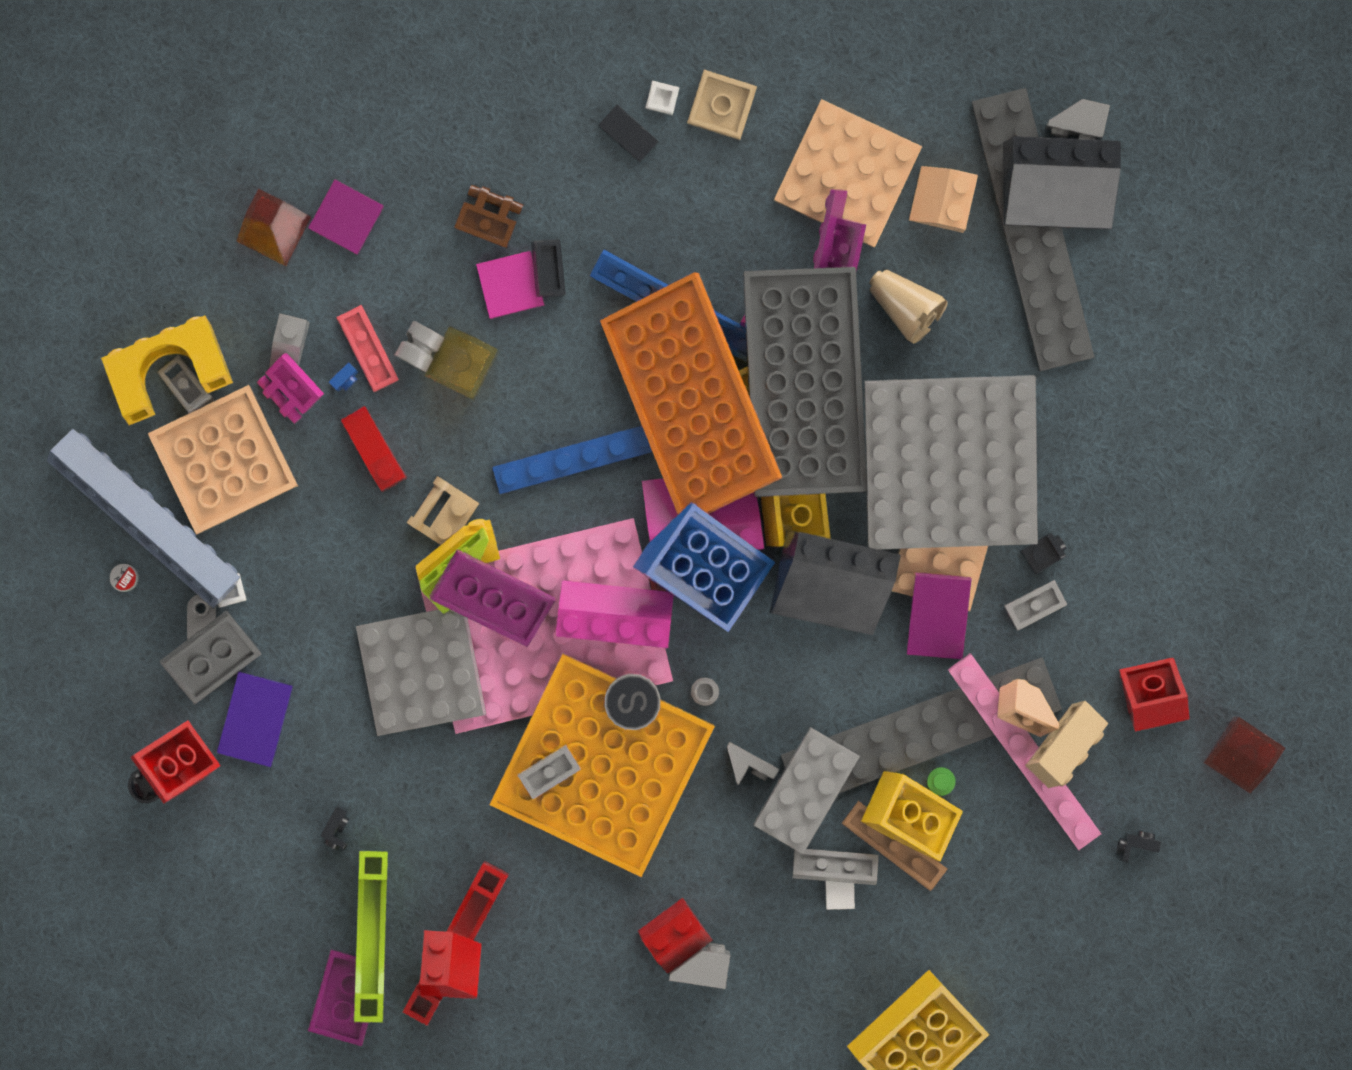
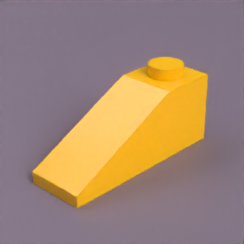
[415,519,500,581]

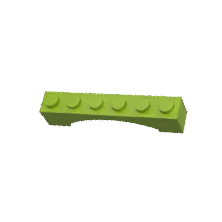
[354,851,388,1022]

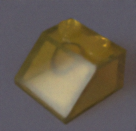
[425,326,499,401]

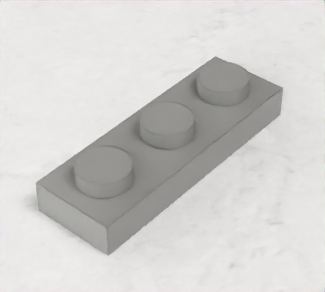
[792,849,878,885]

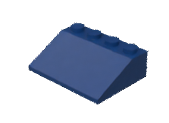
[633,503,775,632]

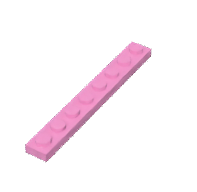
[948,654,1101,850]

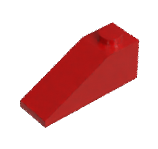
[341,406,407,492]

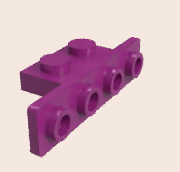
[813,189,867,271]

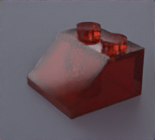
[1203,716,1286,794]

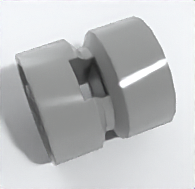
[394,321,445,372]

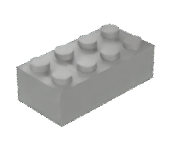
[753,727,860,854]

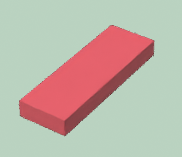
[336,305,399,392]

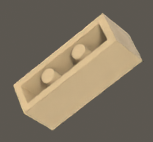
[1025,701,1108,788]

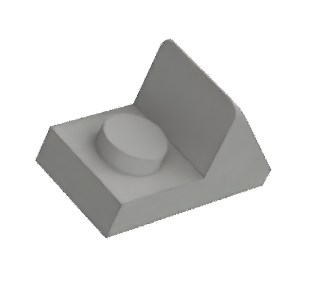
[727,742,779,785]

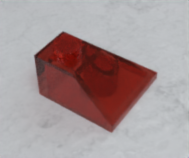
[236,188,311,266]

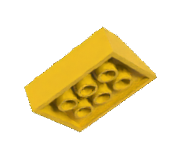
[847,970,989,1070]

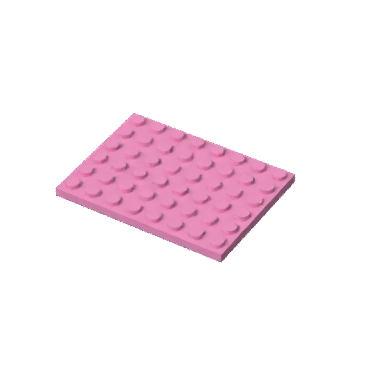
[416,518,673,734]

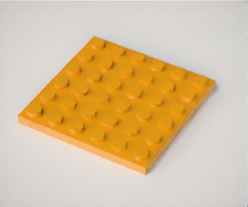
[490,653,715,877]

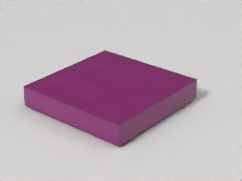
[308,180,384,255]

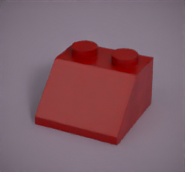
[1119,657,1190,732]
[638,898,713,974]
[420,930,481,999]

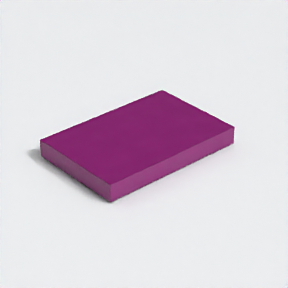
[907,572,972,659]
[308,949,385,1046]

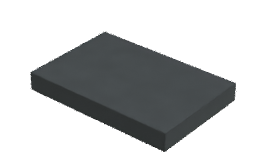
[160,610,261,705]

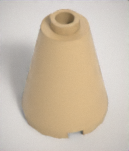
[869,270,948,344]

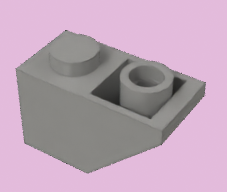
[1046,99,1110,140]

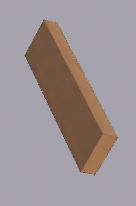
[842,801,947,891]

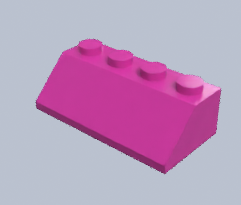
[556,581,673,648]

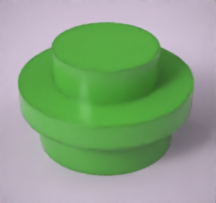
[927,767,955,796]

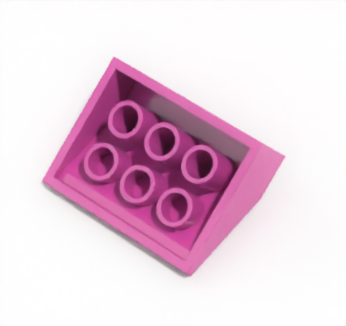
[642,478,764,550]

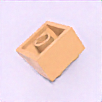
[909,166,978,233]

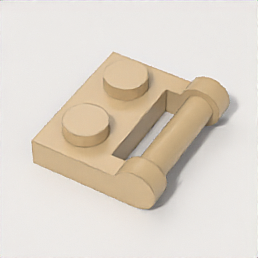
[407,476,479,545]

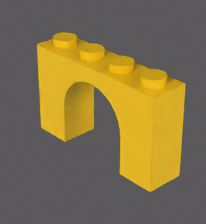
[101,316,233,425]

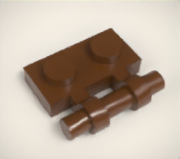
[454,185,524,249]

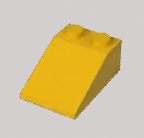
[861,771,963,861]

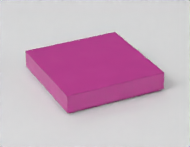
[476,251,544,319]

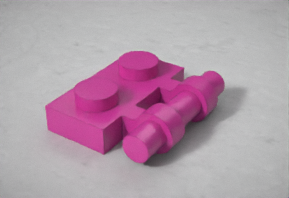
[257,353,324,424]

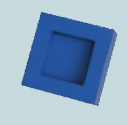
[329,363,358,391]

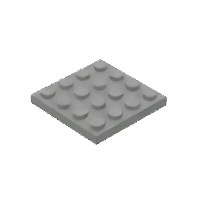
[356,609,486,736]

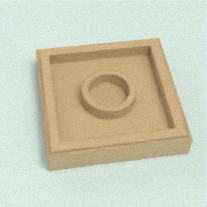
[687,70,757,140]

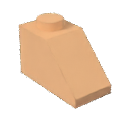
[997,679,1059,737]

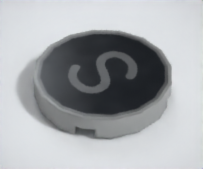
[605,673,660,730]

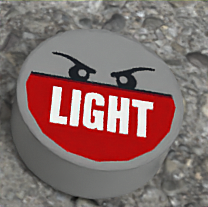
[110,564,139,592]

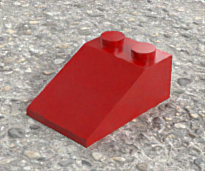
[130,720,221,803]

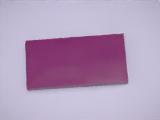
[429,549,556,647]

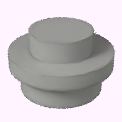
[691,678,719,706]

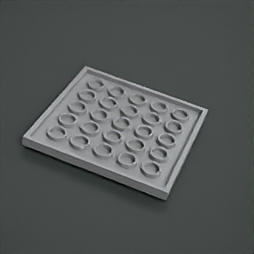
[865,375,1038,550]

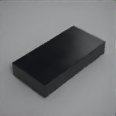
[598,105,659,163]
[531,240,566,297]

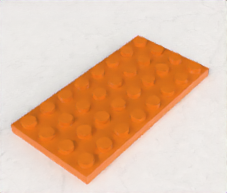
[600,272,782,514]

